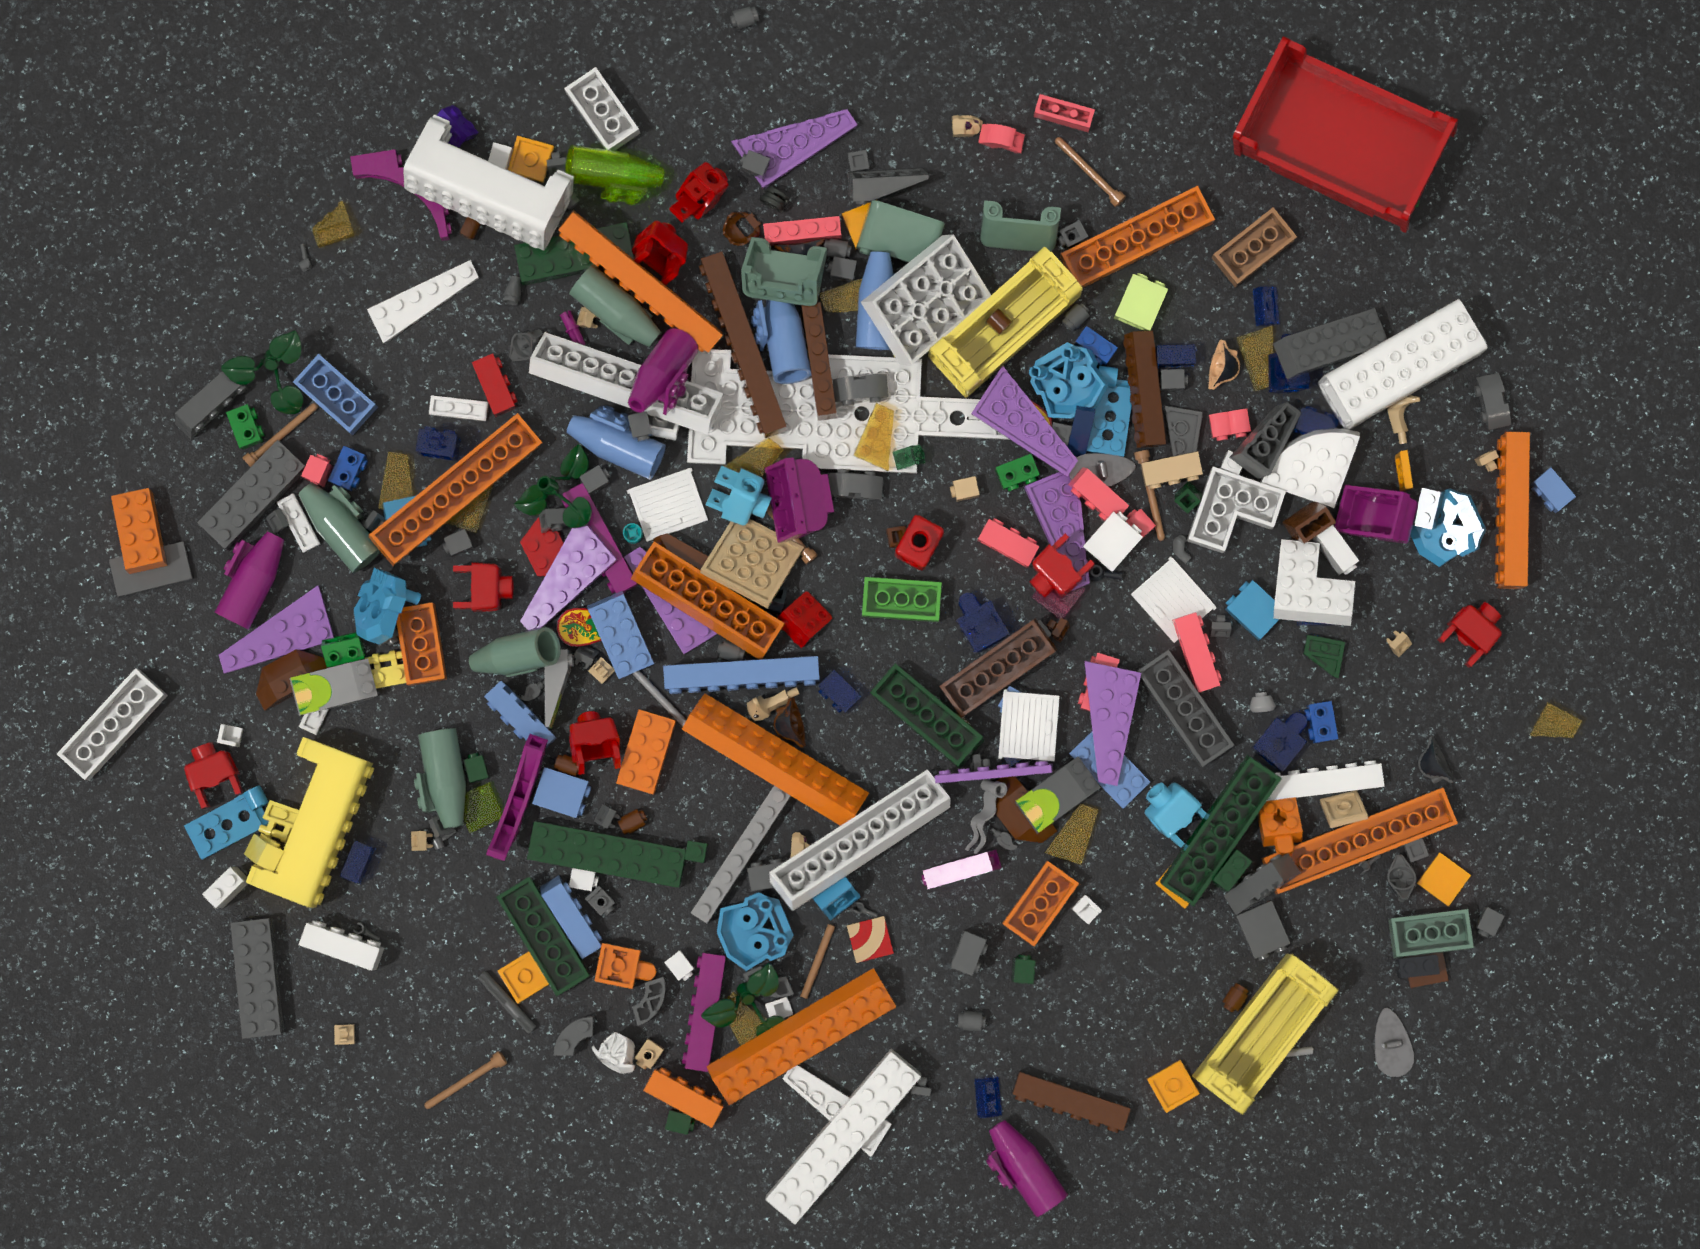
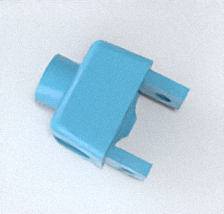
[706,466,772,526]
[1145,783,1206,848]

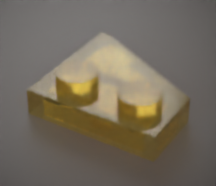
[312,201,355,248]
[1530,702,1582,738]

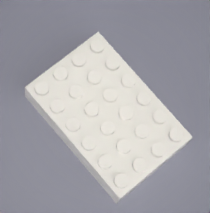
[861,234,991,365]

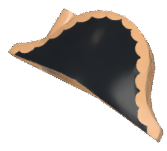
[1208,340,1240,390]

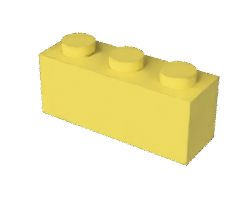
[244,833,284,872]

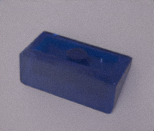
[1253,286,1279,326]
[975,1077,1002,1118]

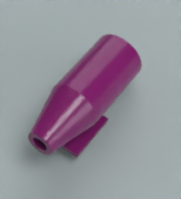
[628,329,698,415]
[215,531,284,630]
[986,1120,1068,1217]

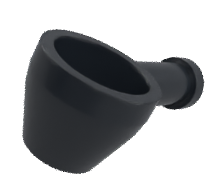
[1089,562,1123,582]

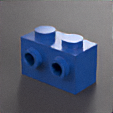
[1074,326,1118,366]
[328,446,368,492]
[1304,701,1338,743]

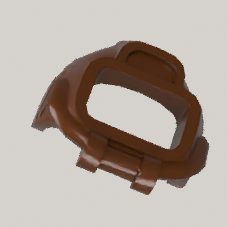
[723,211,761,246]

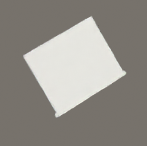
[627,468,708,542]
[1131,557,1217,643]
[998,690,1059,761]

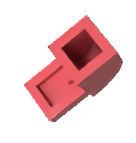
[978,124,1025,153]

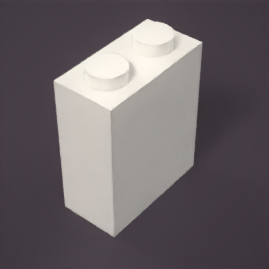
[1083,511,1143,572]
[1313,525,1359,575]
[202,867,249,908]

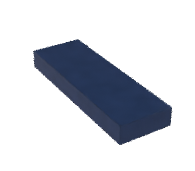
[1067,406,1096,457]

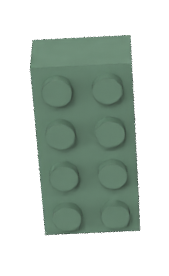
[1388,909,1474,958]

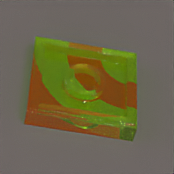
[464,782,503,833]

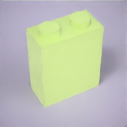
[1114,273,1168,331]

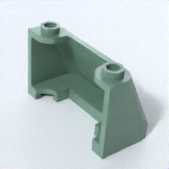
[856,200,945,262]
[980,200,1061,252]
[741,237,827,306]

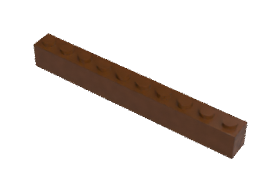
[699,252,787,438]

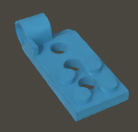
[1086,366,1132,457]
[184,785,269,860]

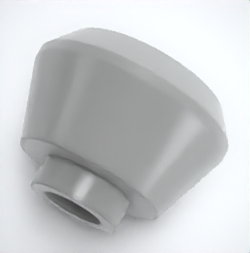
[1250,692,1276,713]

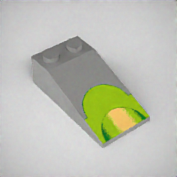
[545,649,574,729]
[289,659,378,716]

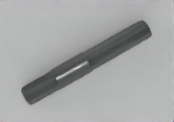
[478,971,536,1033]

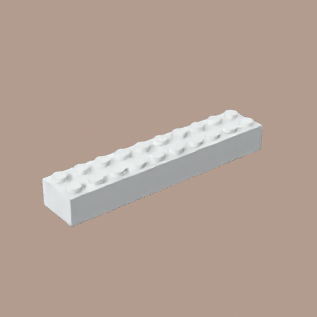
[529,332,723,435]
[769,769,950,911]
[765,1049,921,1224]

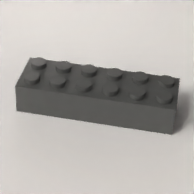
[1273,308,1387,379]
[197,440,305,551]
[1137,650,1234,768]
[230,918,284,1039]

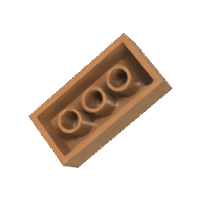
[1212,207,1297,287]

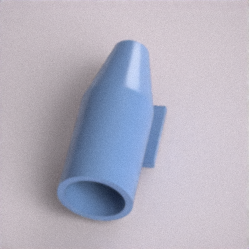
[856,252,896,350]
[751,300,811,384]
[567,405,666,480]

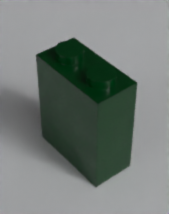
[1211,849,1252,892]

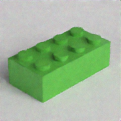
[862,577,942,622]

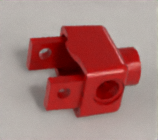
[669,162,728,223]
[632,221,688,285]
[895,515,944,571]
[1029,533,1095,598]
[453,562,514,612]
[1437,602,1502,668]
[569,711,621,775]
[184,742,244,809]

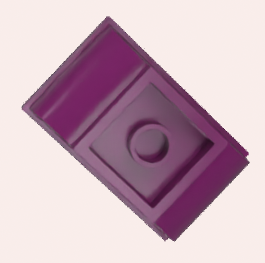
[765,458,834,543]
[1334,485,1418,544]

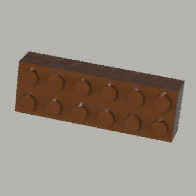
[940,618,1058,718]

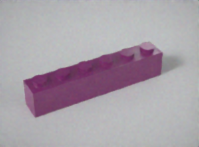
[562,483,638,594]
[682,953,726,1072]

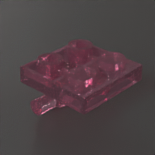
[1031,587,1085,619]

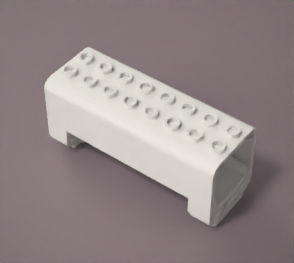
[404,115,574,251]
[1318,299,1487,430]

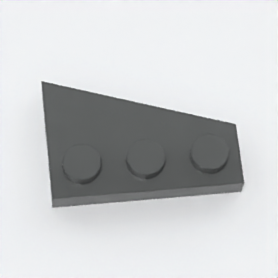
[1164,406,1203,457]

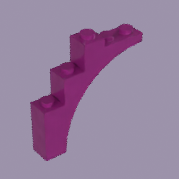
[350,149,452,241]
[486,734,548,861]

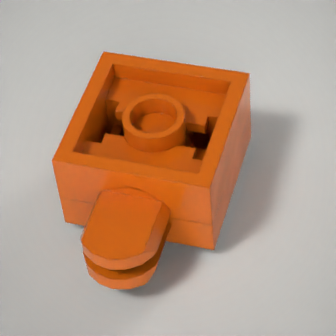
[1257,797,1303,856]
[595,943,656,989]

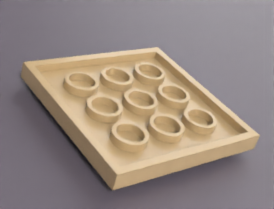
[700,519,804,608]

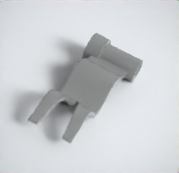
[965,779,1007,854]

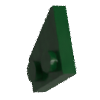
[1303,635,1345,679]

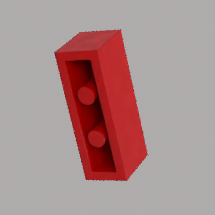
[472,353,518,417]

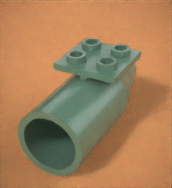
[569,265,661,348]
[298,482,381,574]
[469,627,561,677]
[414,728,466,829]

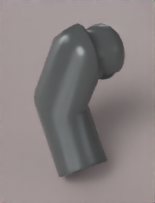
[1173,535,1192,564]

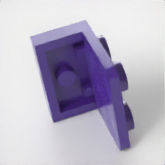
[437,105,479,148]

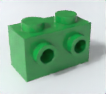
[226,404,265,450]
[995,454,1040,492]
[321,632,365,667]

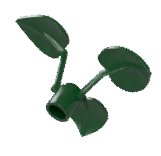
[221,330,303,414]
[514,444,592,529]
[701,963,785,1036]

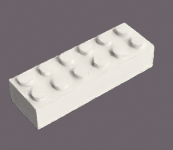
[57,668,168,781]

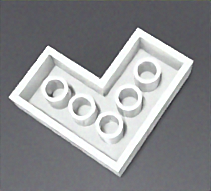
[1187,467,1286,553]
[1273,539,1355,626]

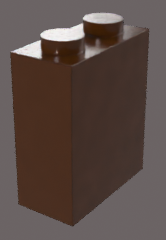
[1282,501,1336,544]

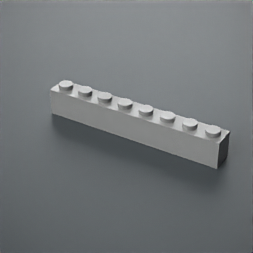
[691,786,791,923]

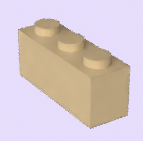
[1140,452,1203,489]

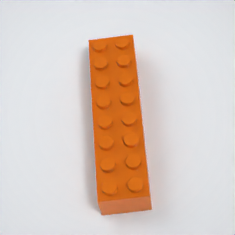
[1060,186,1215,288]
[1495,432,1530,589]
[631,542,785,660]

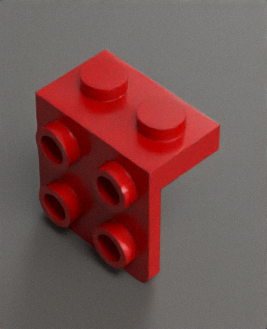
[777,592,832,649]

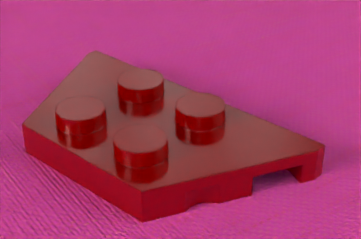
[520,517,564,577]

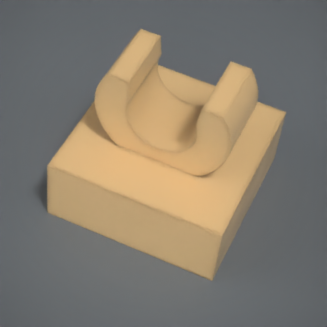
[576,307,598,328]
[1474,450,1499,472]
[1386,631,1412,657]
[588,657,615,684]
[411,831,433,851]
[334,1024,355,1045]

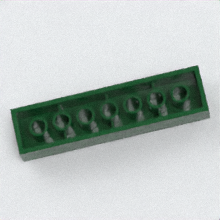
[1160,755,1282,906]
[527,821,686,888]

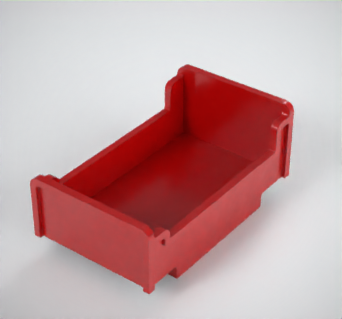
[1233,36,1458,233]

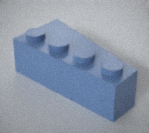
[484,681,557,748]
[540,875,603,959]

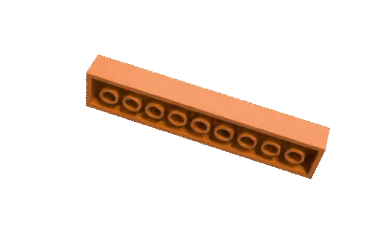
[558,210,723,353]
[368,413,542,566]
[682,693,869,826]
[1261,788,1458,894]
[706,968,896,1105]

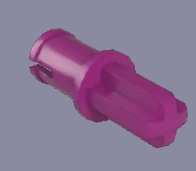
[560,310,585,345]

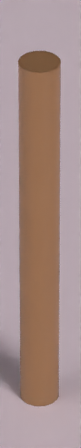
[800,924,835,999]

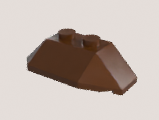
[256,649,329,711]
[995,776,1057,843]

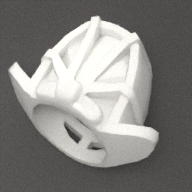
[591,1032,635,1074]

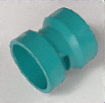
[623,523,643,544]

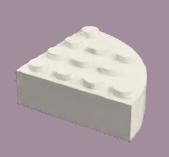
[1261,428,1360,508]

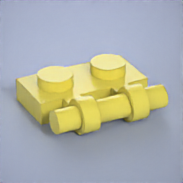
[365,650,406,689]
[259,800,299,843]

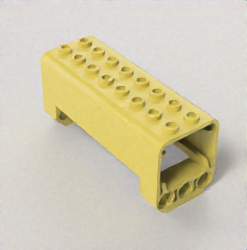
[928,247,1083,398]
[246,737,374,908]
[1192,954,1338,1115]

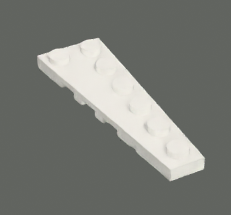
[367,260,479,344]
[783,1065,891,1157]

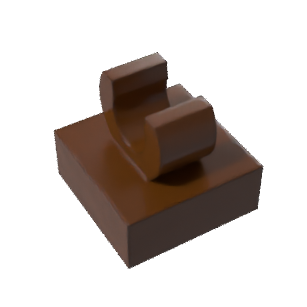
[1047,618,1070,643]

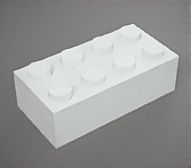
[564,67,640,154]
[299,920,384,971]

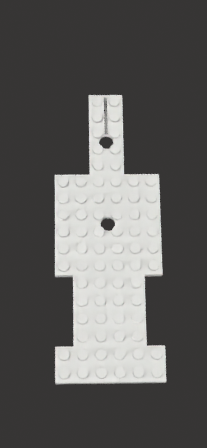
[687,349,1010,474]

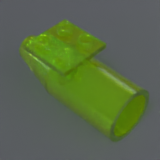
[565,145,664,205]

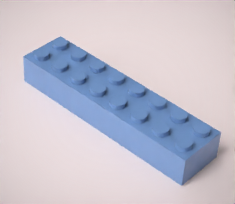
[663,656,820,694]

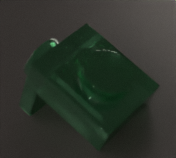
[892,445,925,470]

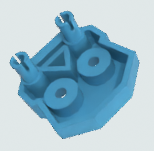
[1029,342,1108,419]
[1411,488,1486,567]
[354,568,421,645]
[717,892,794,971]

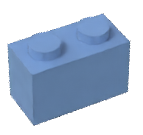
[1531,468,1576,513]

